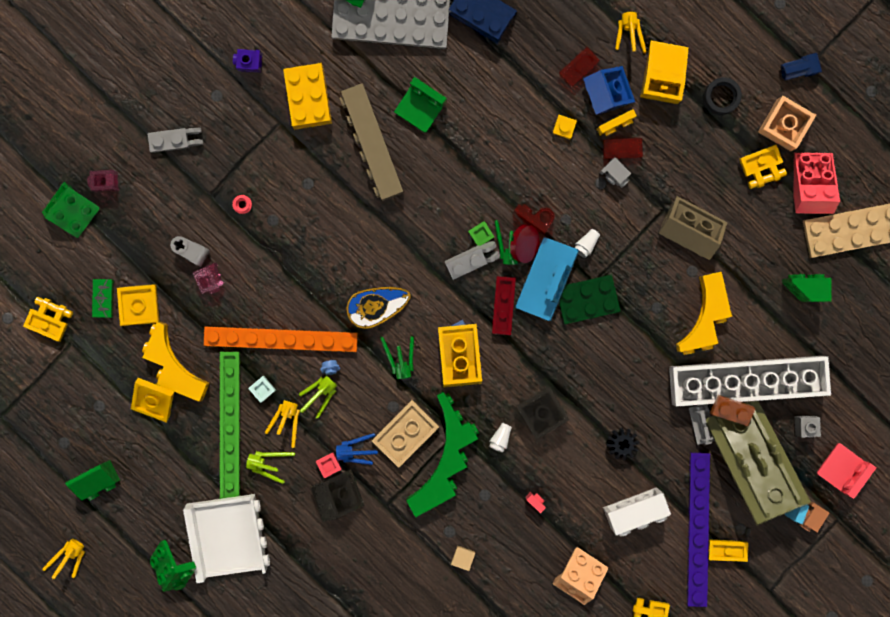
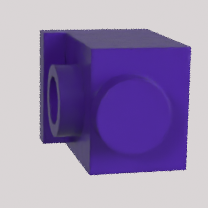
[233,49,263,73]

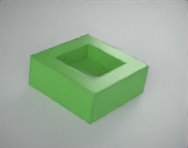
[468,221,494,246]

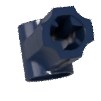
[781,53,822,81]

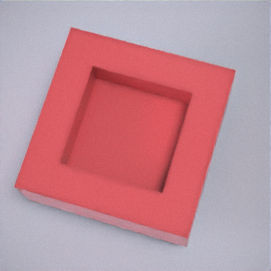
[316,452,342,478]
[525,492,546,513]

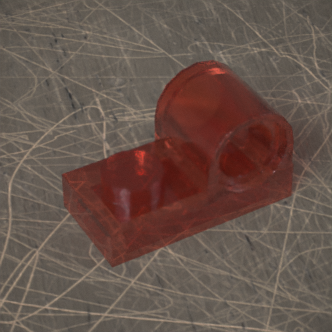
[513,204,555,234]

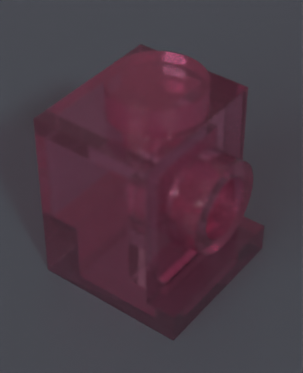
[87,170,119,192]
[193,262,224,294]

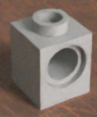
[794,415,821,437]

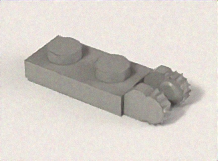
[147,128,203,153]
[445,241,500,280]

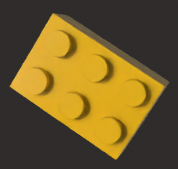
[283,63,332,129]

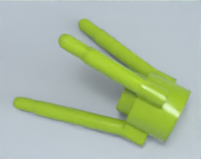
[299,375,337,419]
[246,451,295,484]

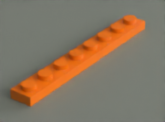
[204,327,358,352]

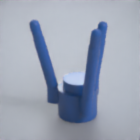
[336,433,378,465]

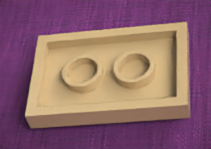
[372,400,439,468]

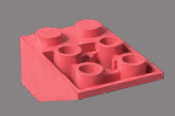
[793,153,840,214]

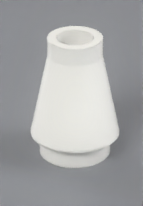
[575,229,600,258]
[489,423,512,453]

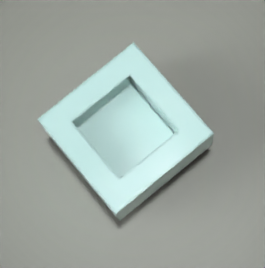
[248,376,276,403]

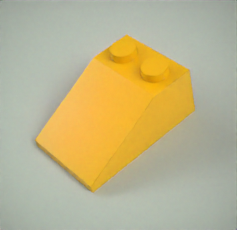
[438,324,482,387]

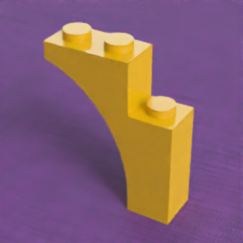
[676,272,732,355]
[142,322,210,402]

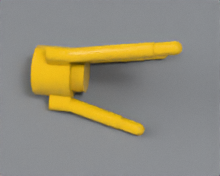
[615,12,647,53]
[265,400,300,448]
[42,539,85,579]

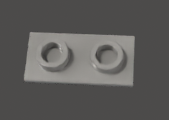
[689,404,714,445]

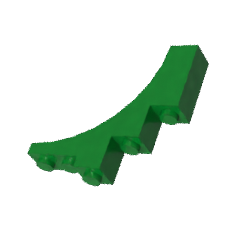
[406,391,479,518]

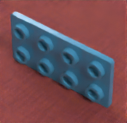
[516,237,579,321]

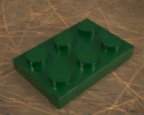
[559,275,621,325]

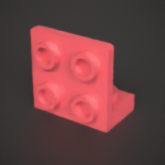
[817,443,877,499]

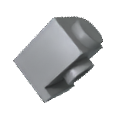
[599,157,631,188]

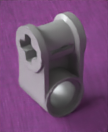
[170,236,210,267]

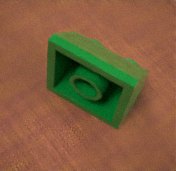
[65,460,120,501]

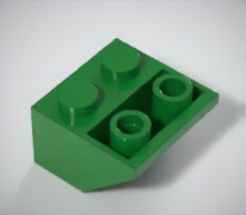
[782,274,831,302]

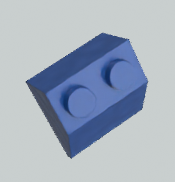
[583,66,635,115]

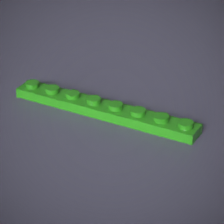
[220,352,240,499]

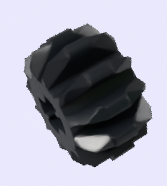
[606,427,639,460]

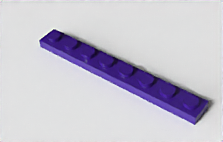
[687,452,710,607]

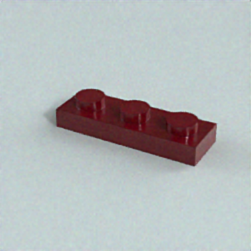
[492,276,516,335]

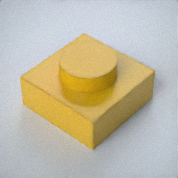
[552,115,577,139]

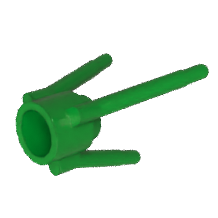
[495,220,518,265]
[380,336,414,379]

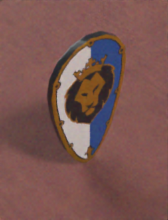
[346,287,411,329]

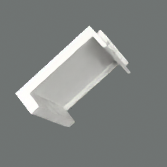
[183,494,270,583]

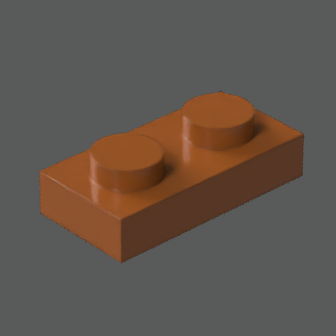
[710,395,755,426]

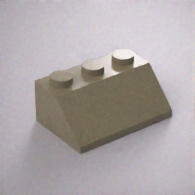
[659,196,728,260]

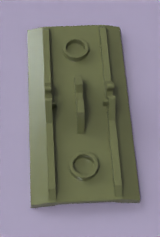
[706,401,811,525]

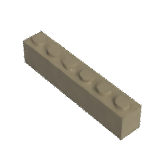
[340,83,404,201]

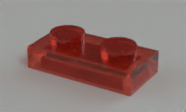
[559,47,600,88]
[603,138,643,159]

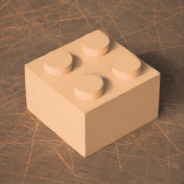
[758,96,816,151]

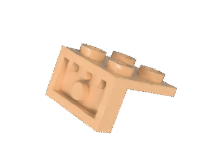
[553,547,608,605]

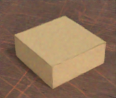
[451,545,475,571]

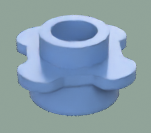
[320,360,340,375]

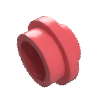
[233,195,252,214]

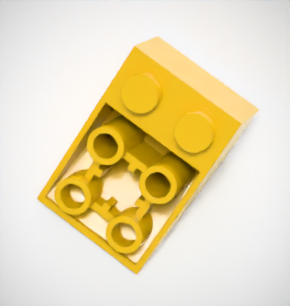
[640,41,689,104]

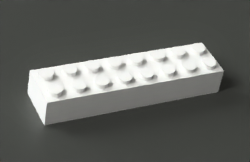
[669,356,831,406]

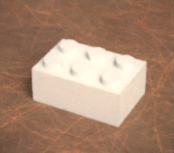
[603,487,671,536]

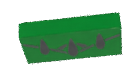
[92,279,114,318]

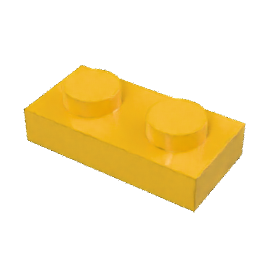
[597,109,637,136]
[708,540,748,562]

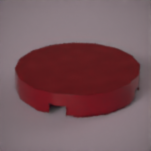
[510,224,539,263]

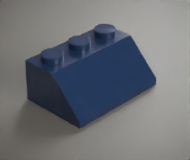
[449,0,517,44]

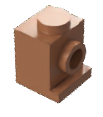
[799,502,829,532]

